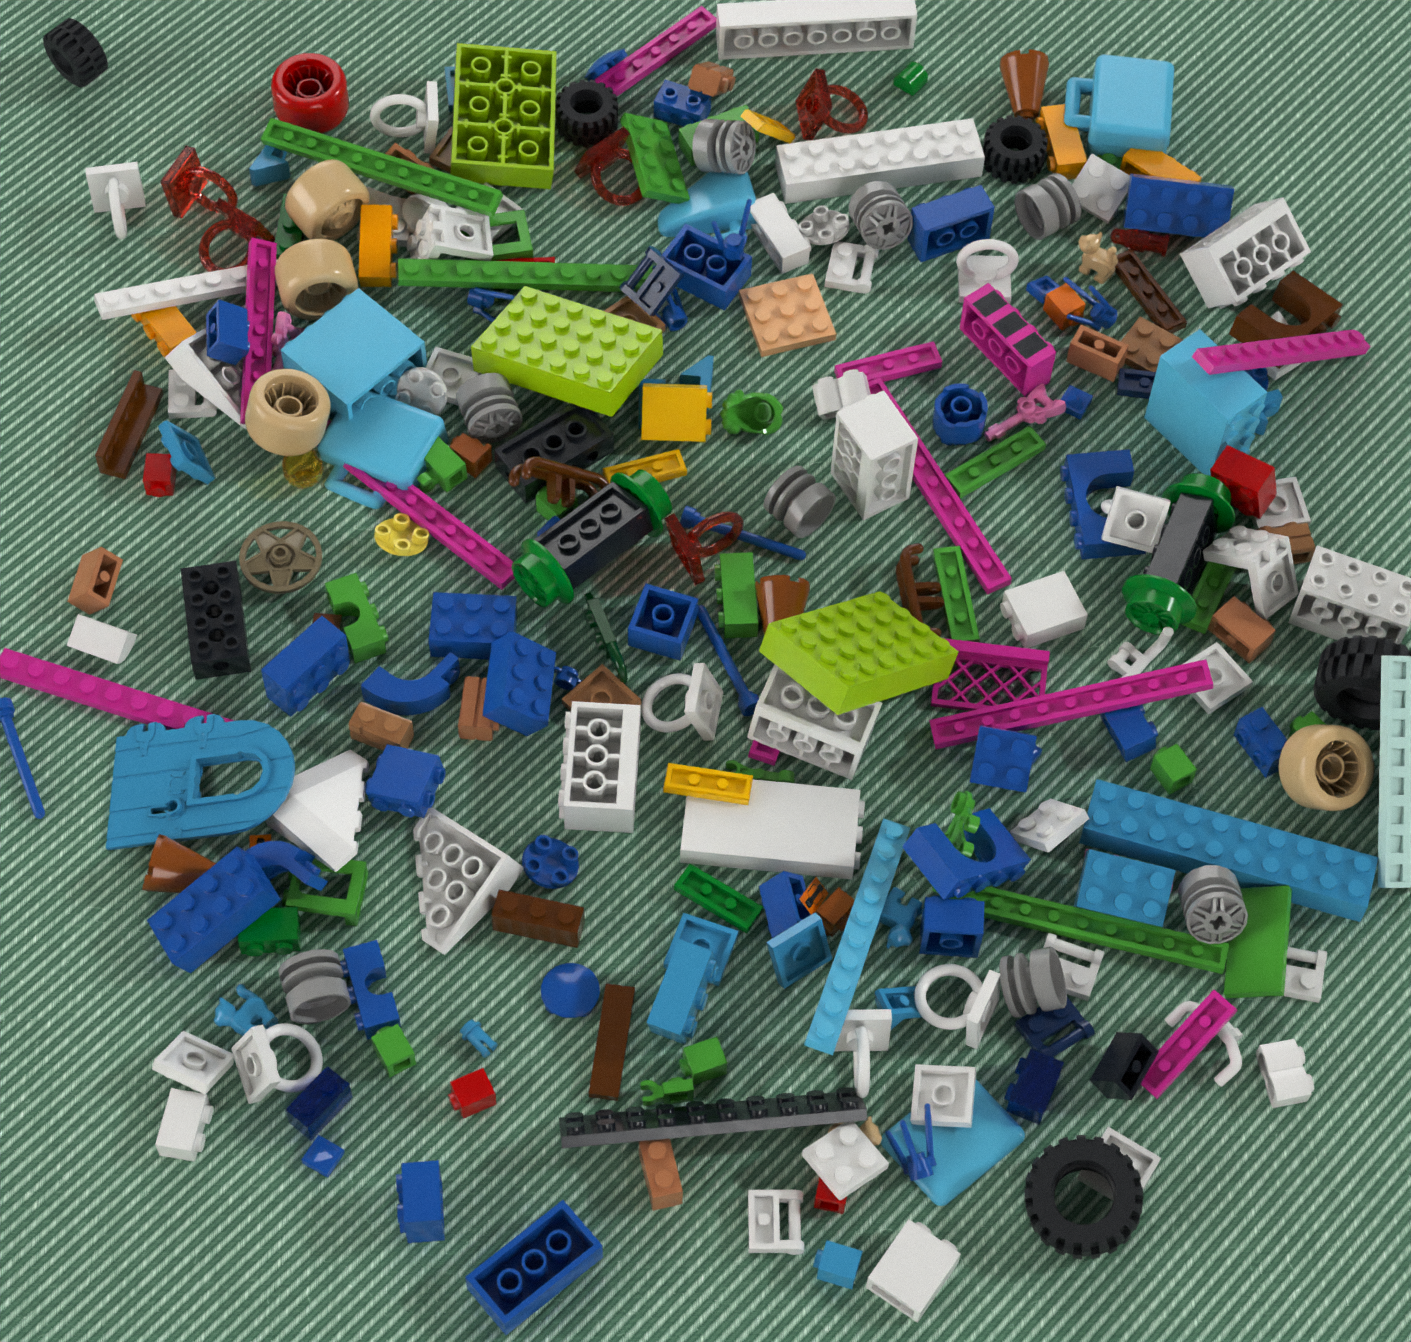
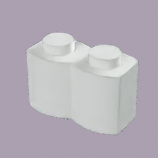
[812,369,871,420]
[1256,1039,1314,1108]

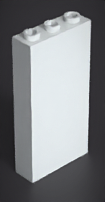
[680,779,865,880]

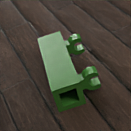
[405,403,468,494]

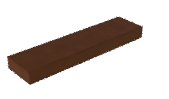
[1115,249,1187,333]
[589,983,635,1101]

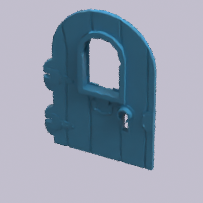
[106,714,295,850]

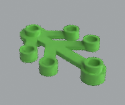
[932,791,980,893]

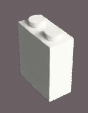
[1000,571,1088,648]
[866,1219,961,1323]

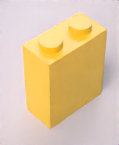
[641,383,712,442]

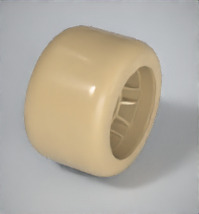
[285,159,370,241]
[275,239,358,320]
[245,369,331,456]
[1278,724,1374,811]

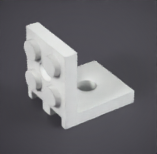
[407,204,493,261]
[1203,526,1299,619]

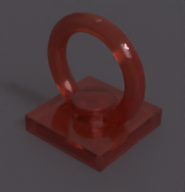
[795,68,868,141]
[574,126,643,206]
[160,145,238,219]
[199,198,275,272]
[665,511,744,586]

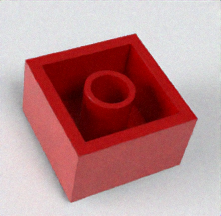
[1210,445,1277,519]

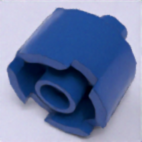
[932,383,988,445]

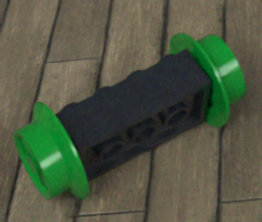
[512,469,672,608]
[1122,473,1235,635]

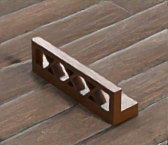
[95,370,163,479]

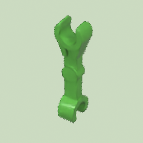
[725,760,795,783]

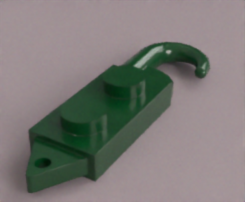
[584,592,628,684]

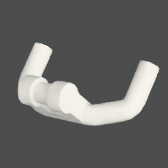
[1107,627,1174,678]
[1165,1001,1243,1087]

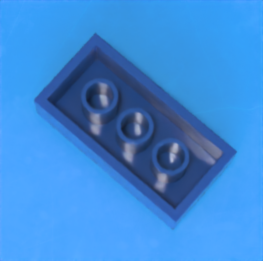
[1123,173,1234,238]
[147,846,281,973]
[465,1200,603,1335]

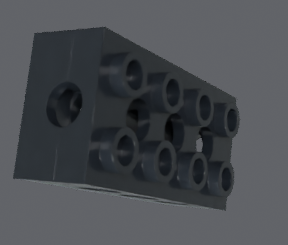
[494,404,614,504]
[181,561,251,680]

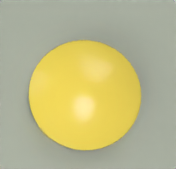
[374,513,429,556]

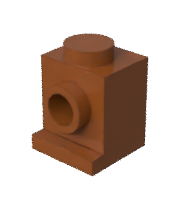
[449,433,493,478]
[816,887,855,937]

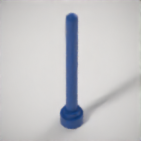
[679,505,806,561]
[698,605,759,716]
[0,697,45,819]

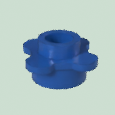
[554,666,582,690]

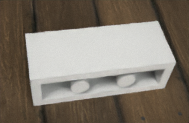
[750,193,811,274]

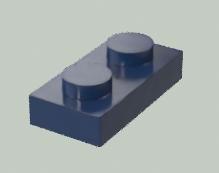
[1117,368,1156,399]

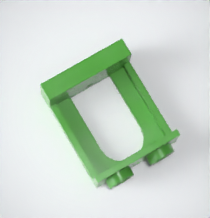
[460,209,533,261]
[282,858,368,926]

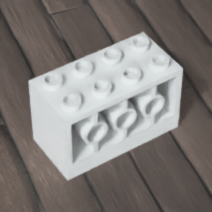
[1180,197,1311,309]
[830,390,918,520]
[1288,546,1411,645]
[747,664,882,780]
[558,701,641,833]

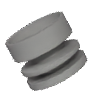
[692,119,756,174]
[1014,173,1081,240]
[849,181,913,250]
[456,373,523,443]
[763,465,836,538]
[1178,865,1248,944]
[999,947,1067,1017]
[278,949,351,1024]

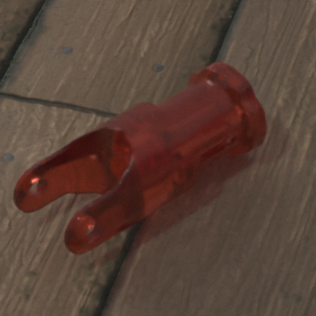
[1111,229,1170,257]

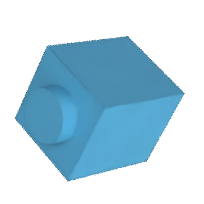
[813,1240,862,1289]

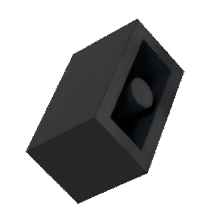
[1090,1032,1159,1100]

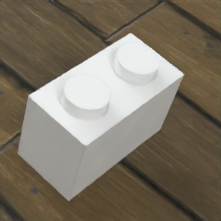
[155,1088,213,1162]

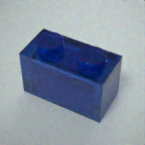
[1004,1049,1064,1125]
[285,1066,353,1141]

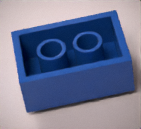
[907,185,995,263]
[662,224,752,311]
[429,592,518,659]
[261,616,350,717]
[482,631,556,736]

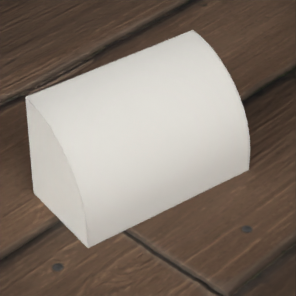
[67,614,137,664]

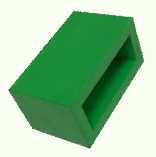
[238,907,300,956]

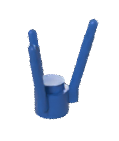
[711,199,752,260]
[652,265,688,331]
[1063,277,1118,331]
[467,287,515,323]
[885,1103,937,1181]

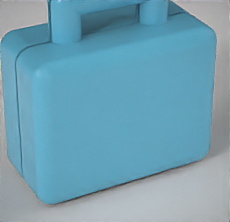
[1064,54,1174,158]
[658,171,757,239]
[317,390,449,509]
[881,1080,1025,1206]

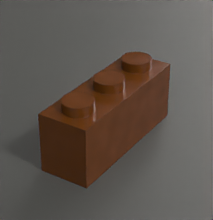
[491,889,585,948]

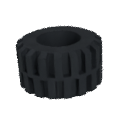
[43,18,108,88]
[555,79,618,148]
[983,115,1048,184]

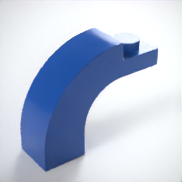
[361,652,460,715]
[246,841,328,891]

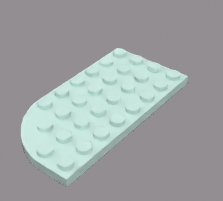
[1378,655,1411,888]

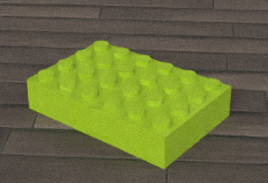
[450,43,557,189]
[471,286,663,417]
[759,591,959,715]

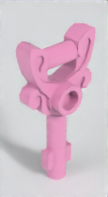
[271,311,305,370]
[984,384,1066,442]

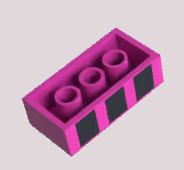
[959,283,1056,397]

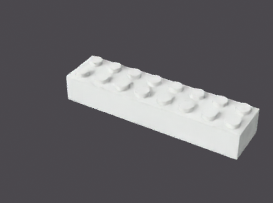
[716,0,917,60]
[775,118,985,204]

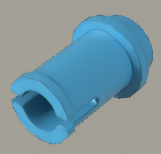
[460,1019,498,1058]

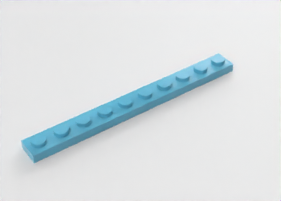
[804,818,910,1055]

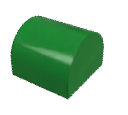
[893,61,928,96]

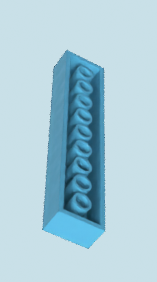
[1079,779,1378,922]

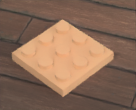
[739,273,836,357]

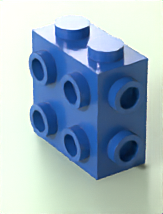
[365,744,446,818]

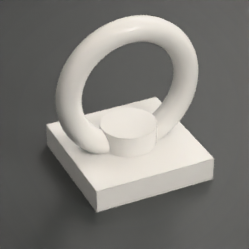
[370,81,439,153]
[86,162,146,239]
[956,239,1019,304]
[1101,486,1171,553]
[641,663,723,741]
[914,964,1001,1049]
[835,1009,892,1098]
[231,1023,323,1104]

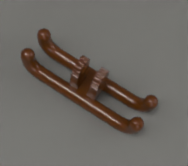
[509,457,610,508]
[896,543,944,637]

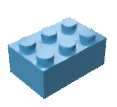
[1073,849,1176,927]
[646,939,719,1045]

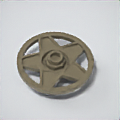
[239,521,322,594]

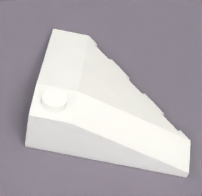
[165,305,246,430]
[266,750,369,872]
[413,807,524,955]

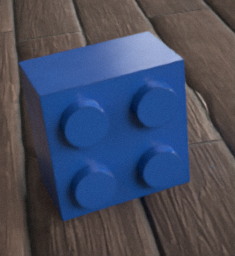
[628,583,698,661]
[970,725,1037,793]
[919,895,984,958]
[396,1160,445,1243]

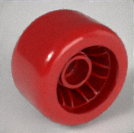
[271,53,349,134]

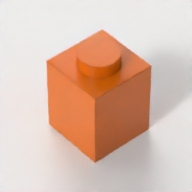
[1043,283,1086,330]

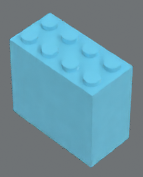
[281,288,427,420]
[1144,329,1267,476]

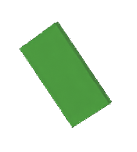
[1224,885,1292,998]

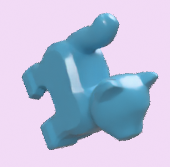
[876,887,923,949]
[213,984,278,1036]

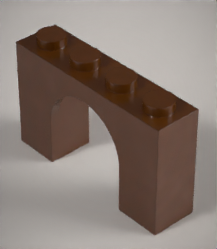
[1229,270,1343,369]

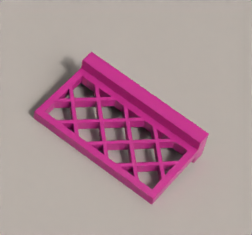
[931,638,1050,711]

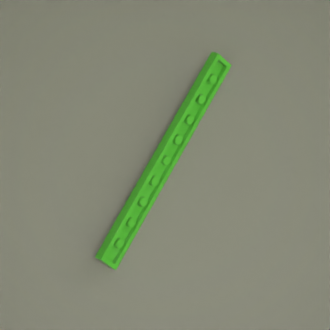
[261,118,503,217]
[397,258,654,292]
[949,887,1229,974]

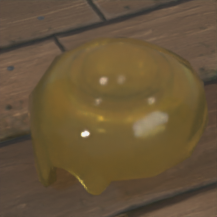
[282,449,324,489]

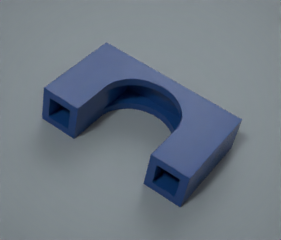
[1060,449,1146,560]
[902,808,1031,900]

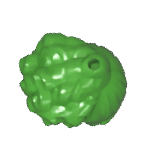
[720,389,783,435]

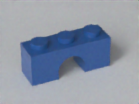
[340,940,401,1039]

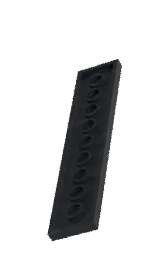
[559,1087,867,1148]

